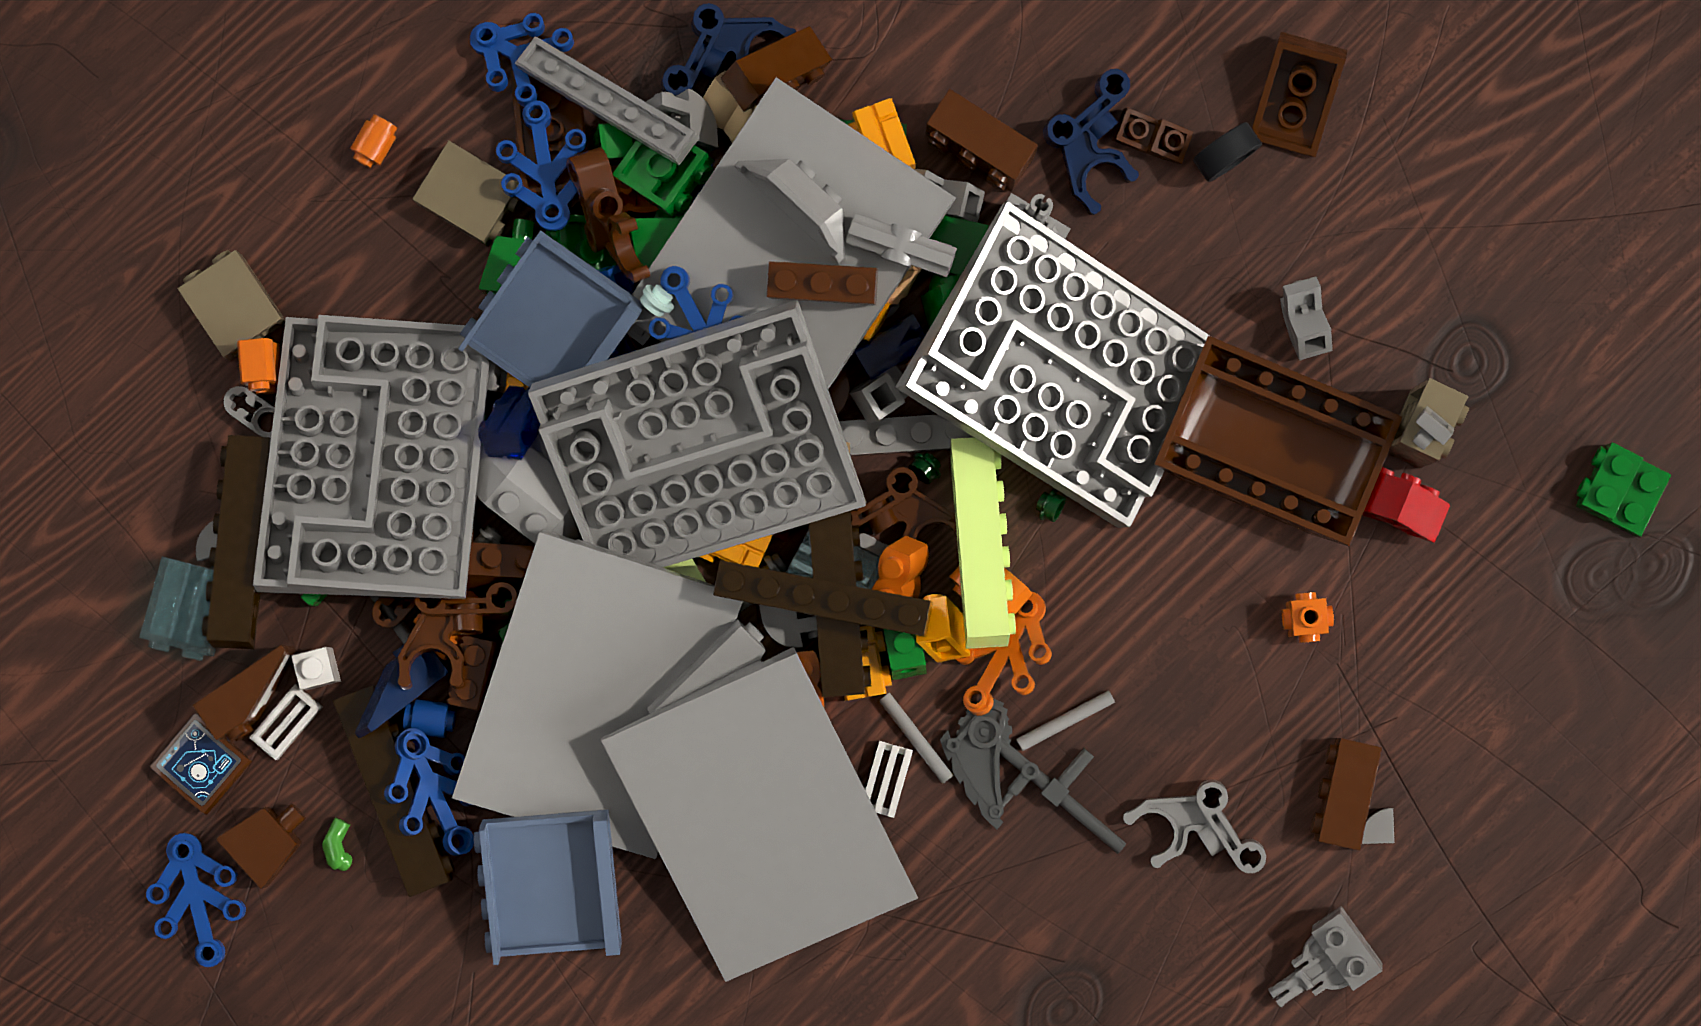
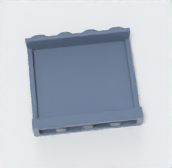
[458,231,644,388]
[474,809,622,965]

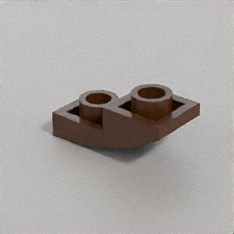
[1112,107,1193,164]

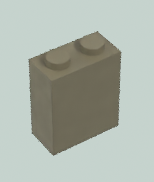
[412,140,522,247]
[177,250,285,361]

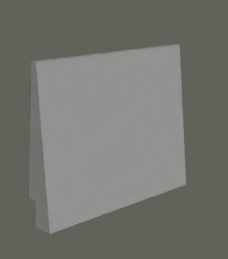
[632,77,956,389]
[895,201,1212,528]
[528,299,866,568]
[253,315,490,599]
[452,529,743,859]
[601,647,918,982]

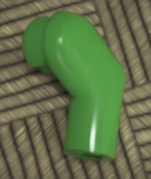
[322,817,352,871]

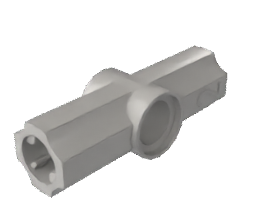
[846,214,957,277]

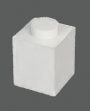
[292,647,341,690]

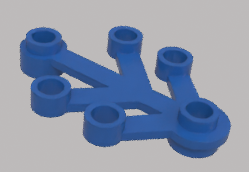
[470,13,574,107]
[496,101,587,231]
[649,266,744,339]
[384,728,474,856]
[146,833,246,967]

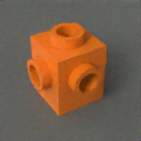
[1282,592,1334,643]

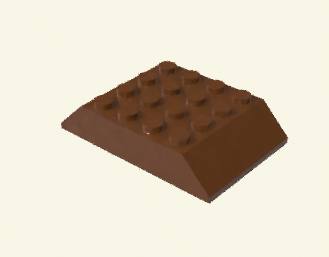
[1154,335,1403,546]

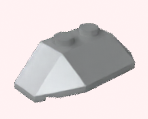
[734,159,846,265]
[476,444,583,544]

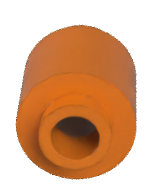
[350,114,398,168]

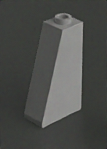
[647,619,766,714]

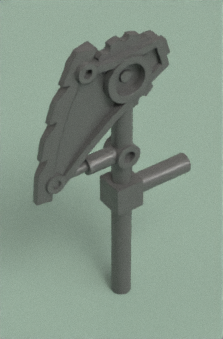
[940,699,1127,854]

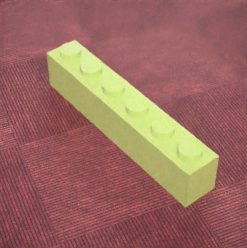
[950,437,1016,649]

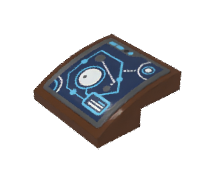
[150,713,252,815]

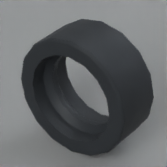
[1193,122,1262,182]

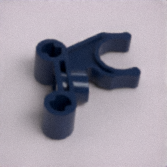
[661,3,796,96]
[1043,69,1139,215]

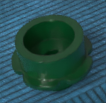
[909,453,941,484]
[1036,489,1066,522]

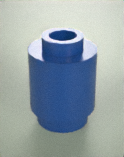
[403,699,456,738]

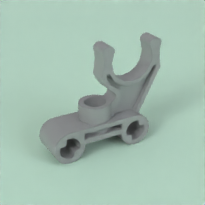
[1123,780,1266,873]

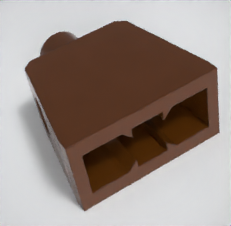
[216,803,306,889]

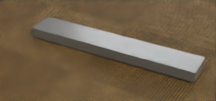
[515,36,699,166]

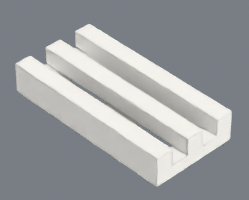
[249,684,323,760]
[865,741,913,818]

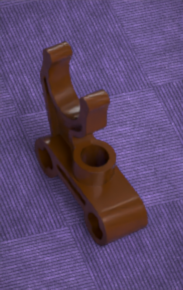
[566,147,650,283]
[851,467,957,570]
[398,582,518,690]

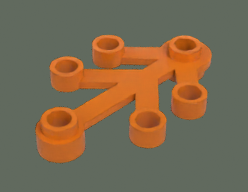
[956,592,1052,716]

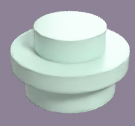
[640,284,674,317]

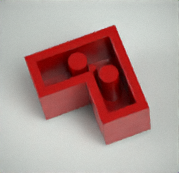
[1362,467,1450,543]

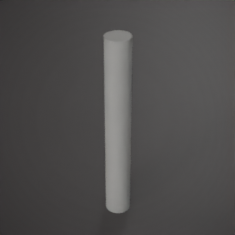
[1016,690,1115,751]
[879,692,953,784]

